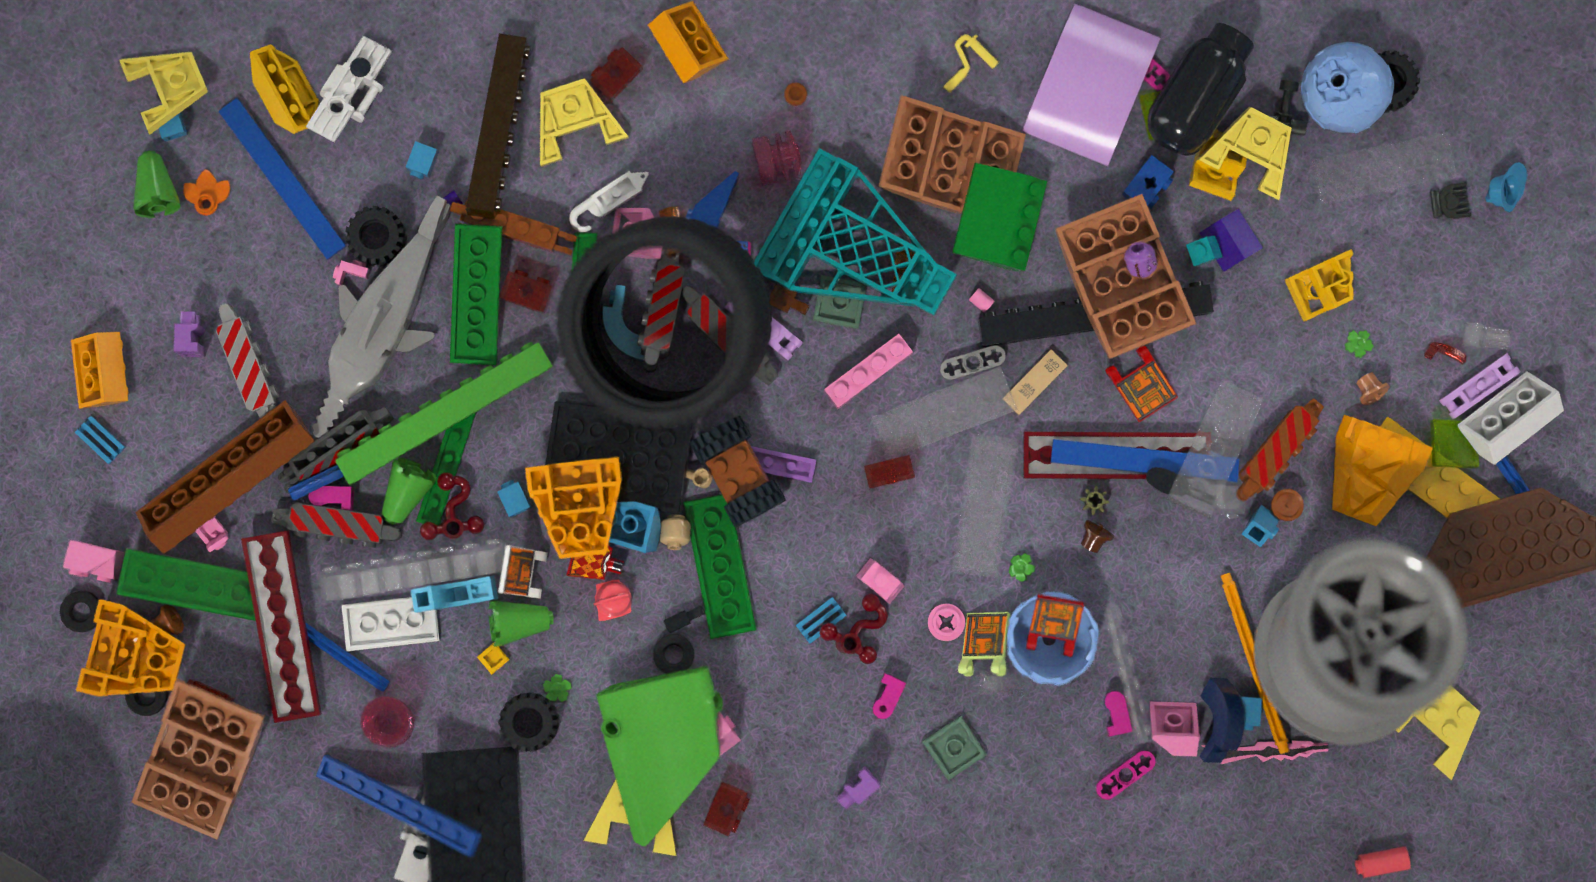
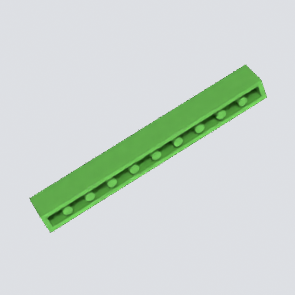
[335,341,553,485]

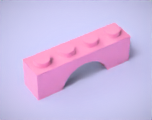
[824,334,913,409]

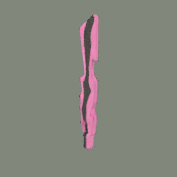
[1201,740,1328,764]

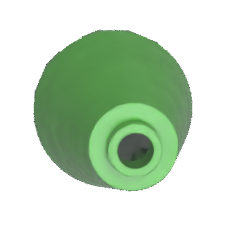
[133,151,180,218]
[381,458,437,525]
[489,600,554,647]

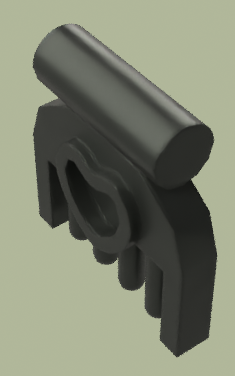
[1430,182,1471,219]

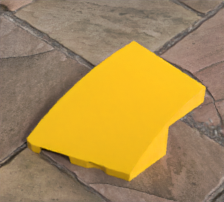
[1189,129,1247,201]
[1284,249,1353,321]

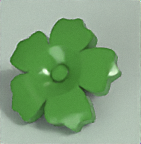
[1345,330,1374,358]
[1009,553,1035,582]
[543,674,572,702]

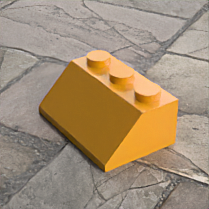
[648,1,728,84]
[71,332,128,409]

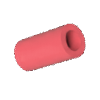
[1355,846,1410,878]

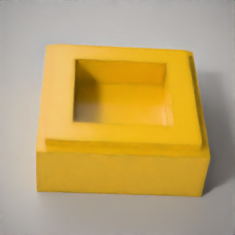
[477,643,510,675]

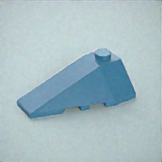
[609,501,661,553]

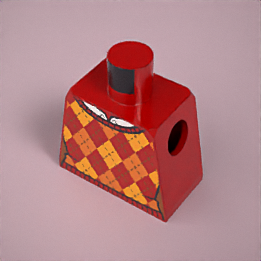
[566,546,624,580]

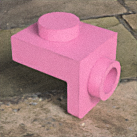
[333,260,371,286]
[195,517,228,552]

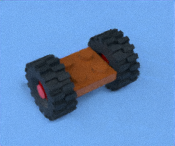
[690,415,786,527]

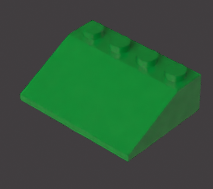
[952,163,1047,272]

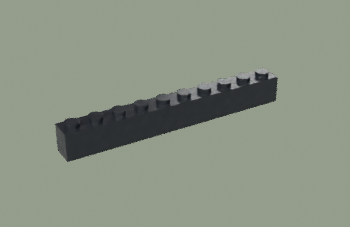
[978,281,1214,347]

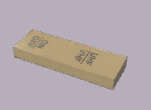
[1002,350,1068,415]

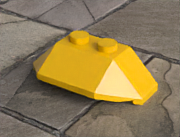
[250,44,319,134]

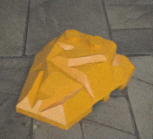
[1332,415,1433,527]
[525,457,622,559]
[76,599,186,696]

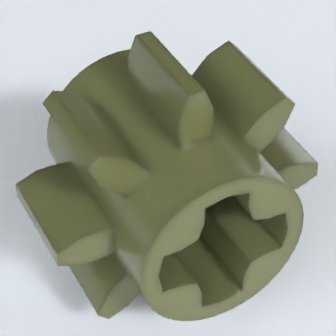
[1079,486,1109,515]

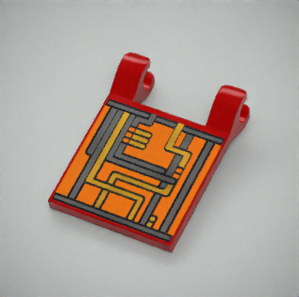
[1105,345,1178,422]
[1026,594,1084,657]

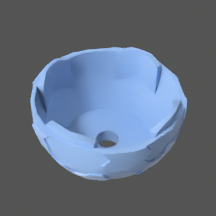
[1301,42,1394,134]
[1007,592,1099,685]

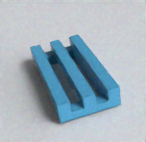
[75,415,126,464]
[796,597,847,643]

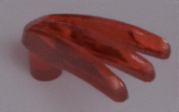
[1424,342,1467,365]

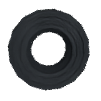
[59,591,99,633]
[653,634,695,674]
[125,691,168,716]

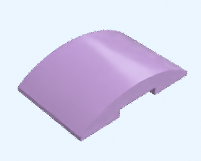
[1022,4,1160,166]

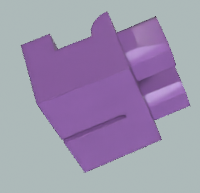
[174,312,205,357]
[837,766,881,809]

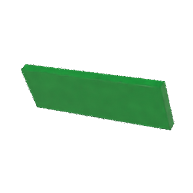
[450,223,503,365]
[684,494,756,639]
[116,548,256,621]

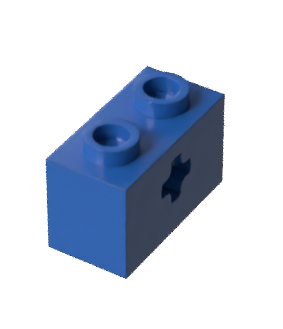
[1122,155,1174,209]

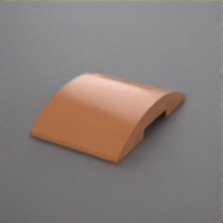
[879,95,1026,214]
[1055,194,1196,359]
[131,679,264,839]

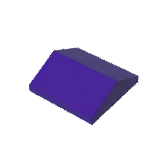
[1199,209,1263,272]

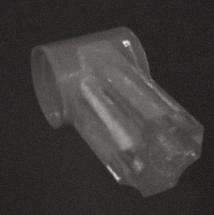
[1462,322,1511,350]

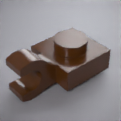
[769,283,809,315]

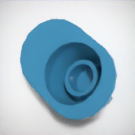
[1485,162,1528,212]

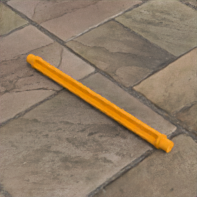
[1221,573,1290,754]

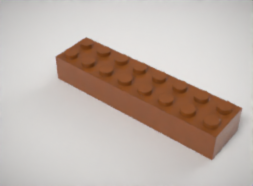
[135,400,314,554]

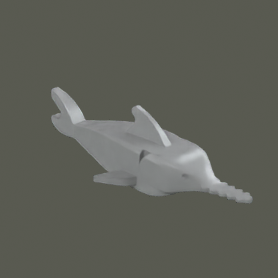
[312,196,451,438]

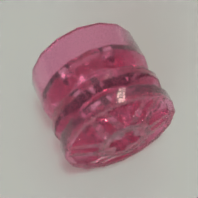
[752,130,802,186]
[361,697,414,747]

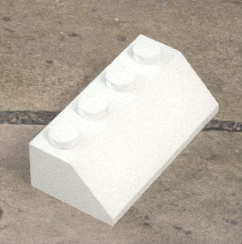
[1458,371,1564,465]

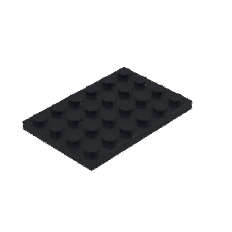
[545,401,693,514]
[422,746,523,882]

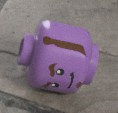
[1124,242,1158,278]

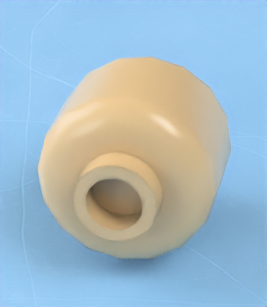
[660,514,691,550]

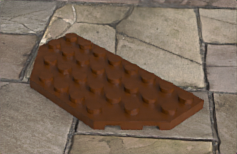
[1426,487,1596,608]

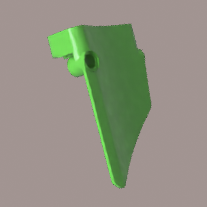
[596,666,723,846]

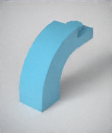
[603,285,645,361]
[411,576,498,613]

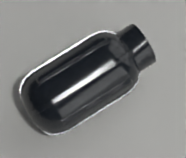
[1148,23,1254,156]

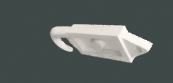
[569,171,649,232]

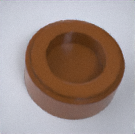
[784,83,807,106]

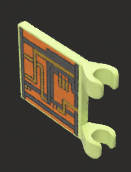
[958,612,1010,676]

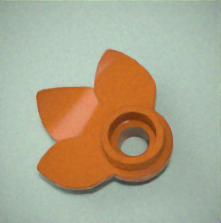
[183,169,230,216]

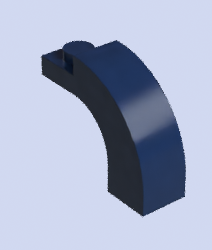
[1199,678,1245,763]

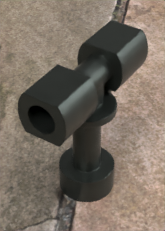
[1270,80,1307,136]

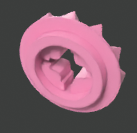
[928,604,965,641]

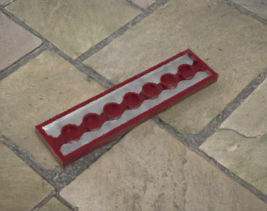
[1023,432,1211,480]
[241,530,322,723]

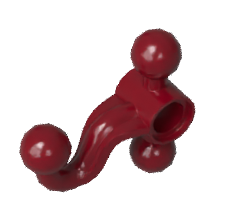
[420,472,485,540]
[819,594,888,664]

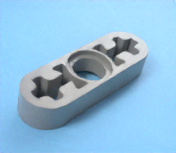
[940,345,1006,380]

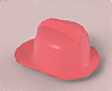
[594,580,632,621]

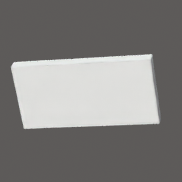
[342,597,440,651]

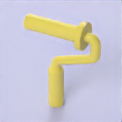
[943,34,999,93]

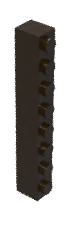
[466,33,531,219]

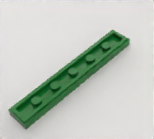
[416,412,477,525]

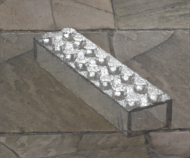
[318,539,509,602]

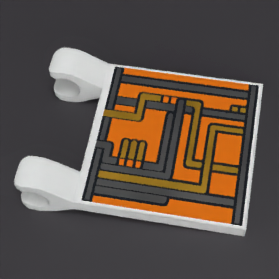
[499,545,548,599]

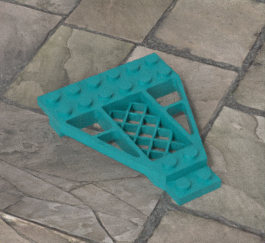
[754,148,957,316]

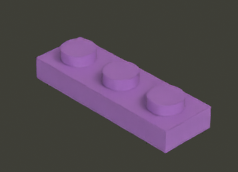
[751,446,816,483]

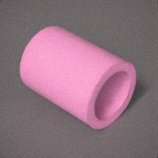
[969,288,995,313]

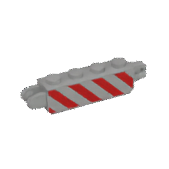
[216,303,279,419]

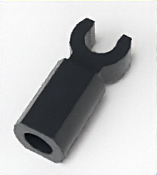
[663,606,705,633]

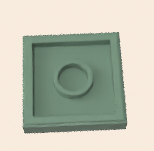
[813,275,866,329]
[922,716,987,781]

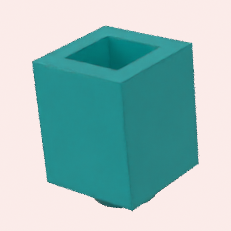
[1186,236,1223,266]

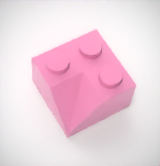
[63,540,125,583]

